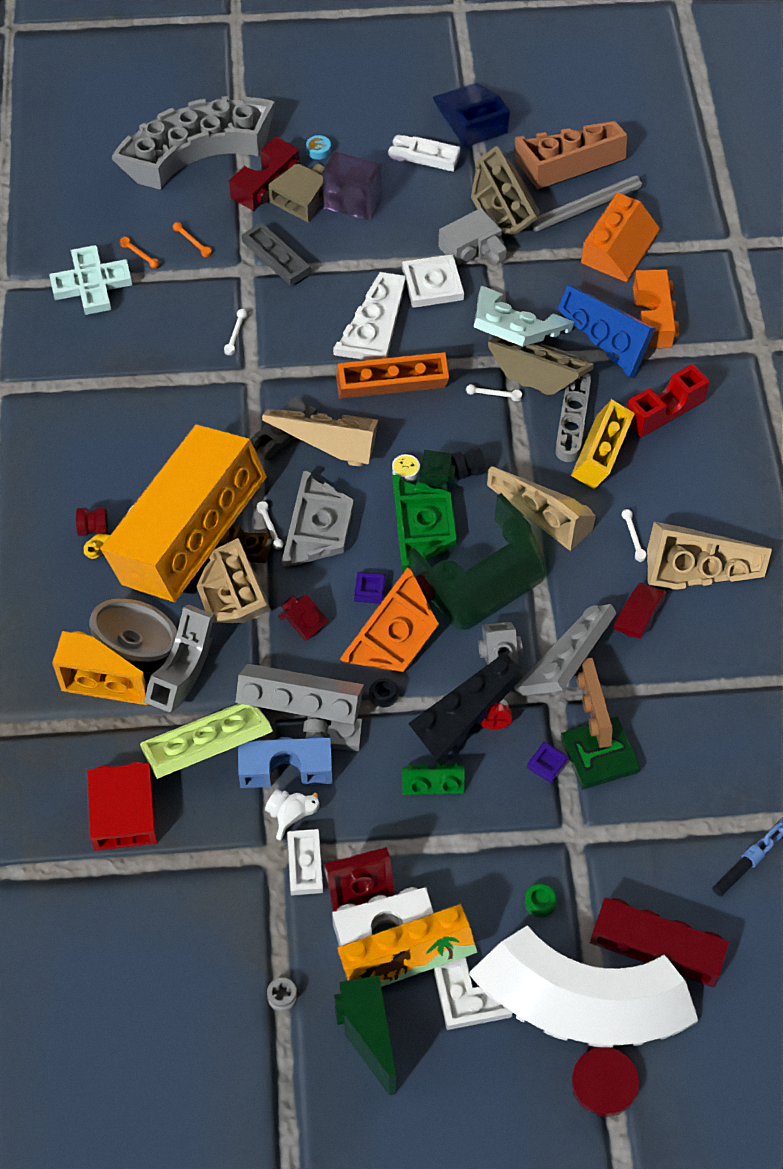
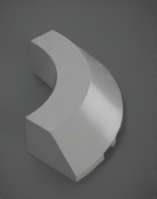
[112,96,275,190]

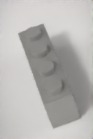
[235,664,364,724]

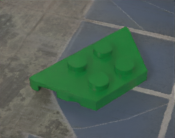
[392,475,456,572]

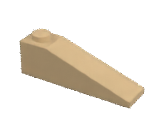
[262,409,378,466]
[487,466,596,551]
[647,522,772,590]

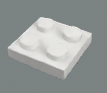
[402,254,464,308]

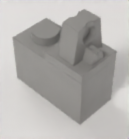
[438,208,507,266]

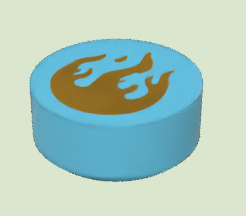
[306,135,331,160]

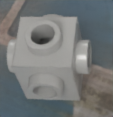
[478,622,522,664]

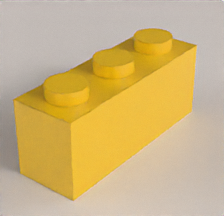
[571,399,635,489]

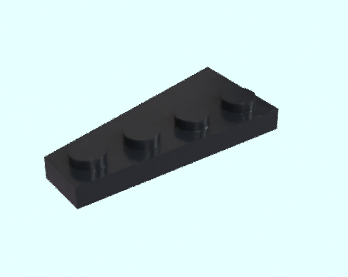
[408,652,524,766]

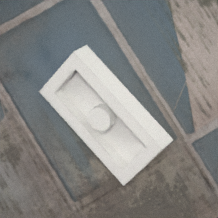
[287,829,323,895]

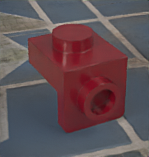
[277,594,329,641]

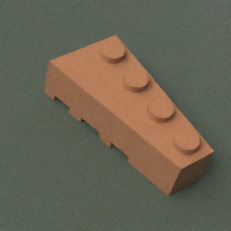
[515,121,627,189]

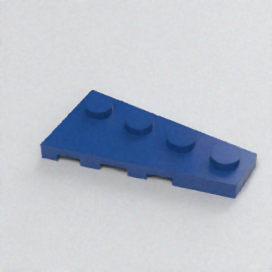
[558,285,656,378]

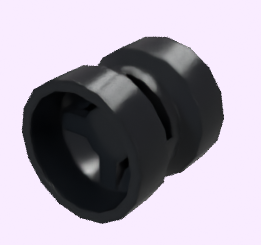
[451,447,486,480]

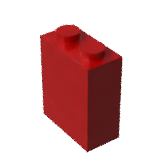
[87,761,157,851]

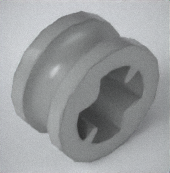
[267,978,297,1011]

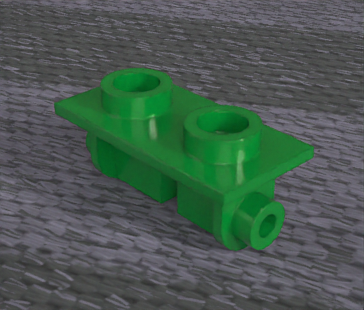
[402,763,465,795]

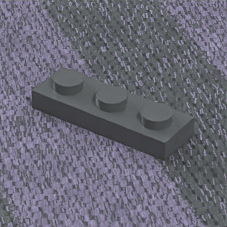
[241,222,311,286]

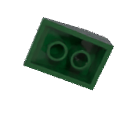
[334,976,396,1095]

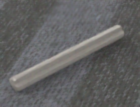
[531,175,642,232]

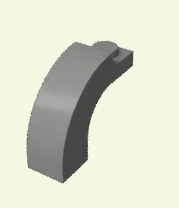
[144,605,215,713]

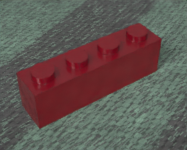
[590,897,729,988]

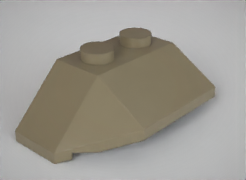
[471,145,540,234]
[488,337,594,395]

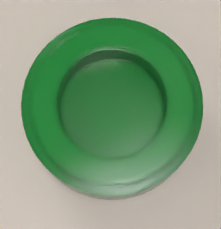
[524,883,557,918]

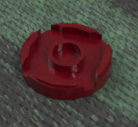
[571,1047,639,1117]

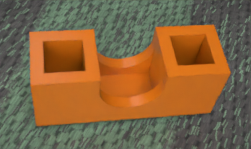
[633,270,679,348]

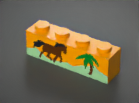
[337,904,477,987]

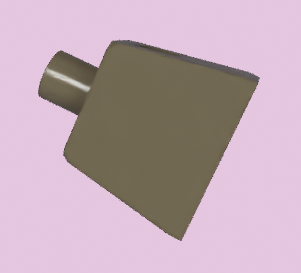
[269,164,327,223]

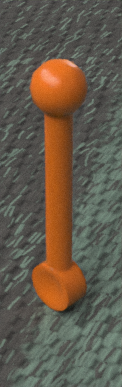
[173,222,211,258]
[120,237,159,269]

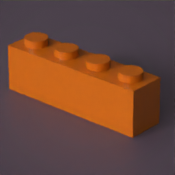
[336,352,449,399]

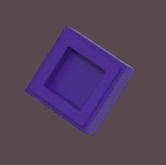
[354,572,386,604]
[527,741,570,784]

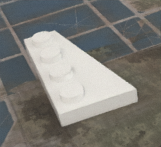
[333,272,406,360]

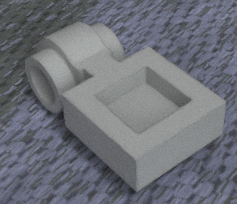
[303,716,362,751]

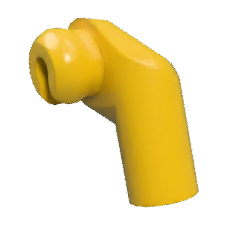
[83,534,110,559]

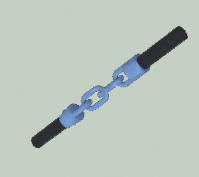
[712,817,783,897]

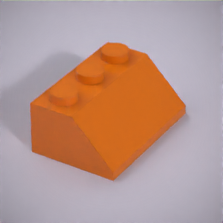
[581,192,660,282]

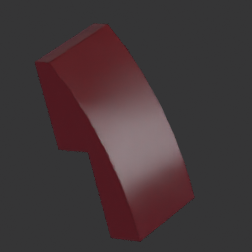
[614,583,666,639]

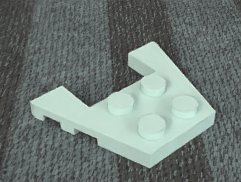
[474,286,574,347]

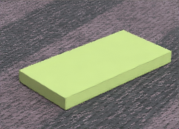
[140,703,272,779]

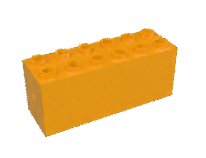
[100,424,267,603]

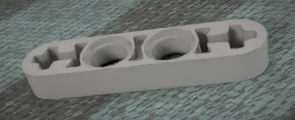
[555,373,591,462]

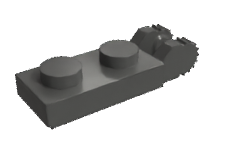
[250,396,317,460]

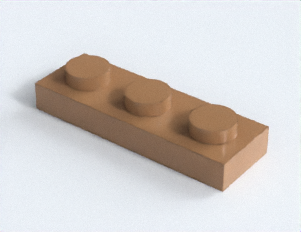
[576,658,612,748]

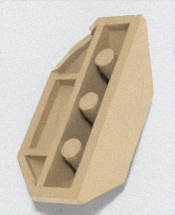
[196,538,271,623]

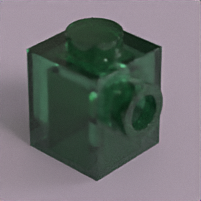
[419,450,456,491]

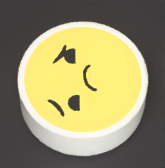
[392,454,420,483]

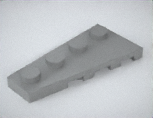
[513,604,617,696]

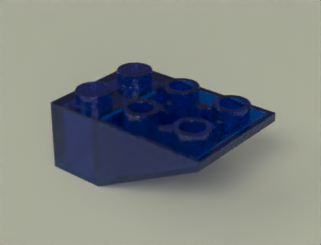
[433,83,510,147]

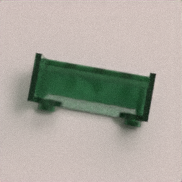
[409,493,547,630]

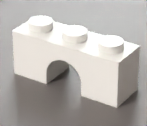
[332,887,433,947]

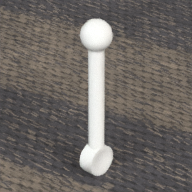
[224,309,247,355]
[466,384,522,401]
[257,501,284,550]
[622,509,647,562]

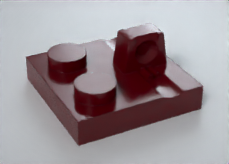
[324,847,395,912]

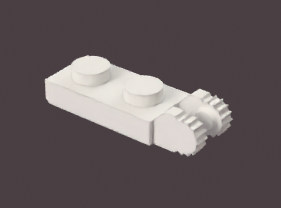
[388,135,461,172]

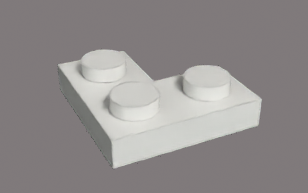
[433,957,512,1030]

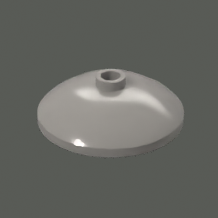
[89,599,177,662]

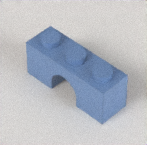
[238,735,332,788]

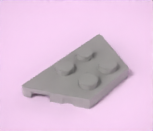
[282,471,354,567]

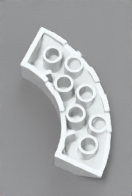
[469,925,698,1047]

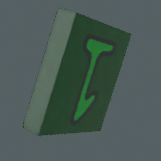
[560,716,640,790]

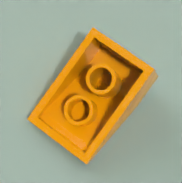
[52,631,149,706]

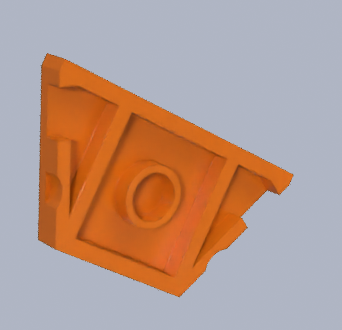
[340,568,439,673]

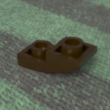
[215,525,274,563]

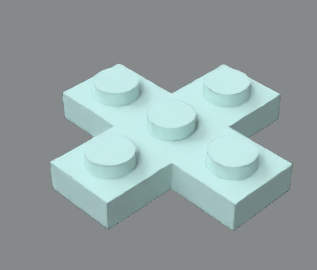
[49,245,132,315]

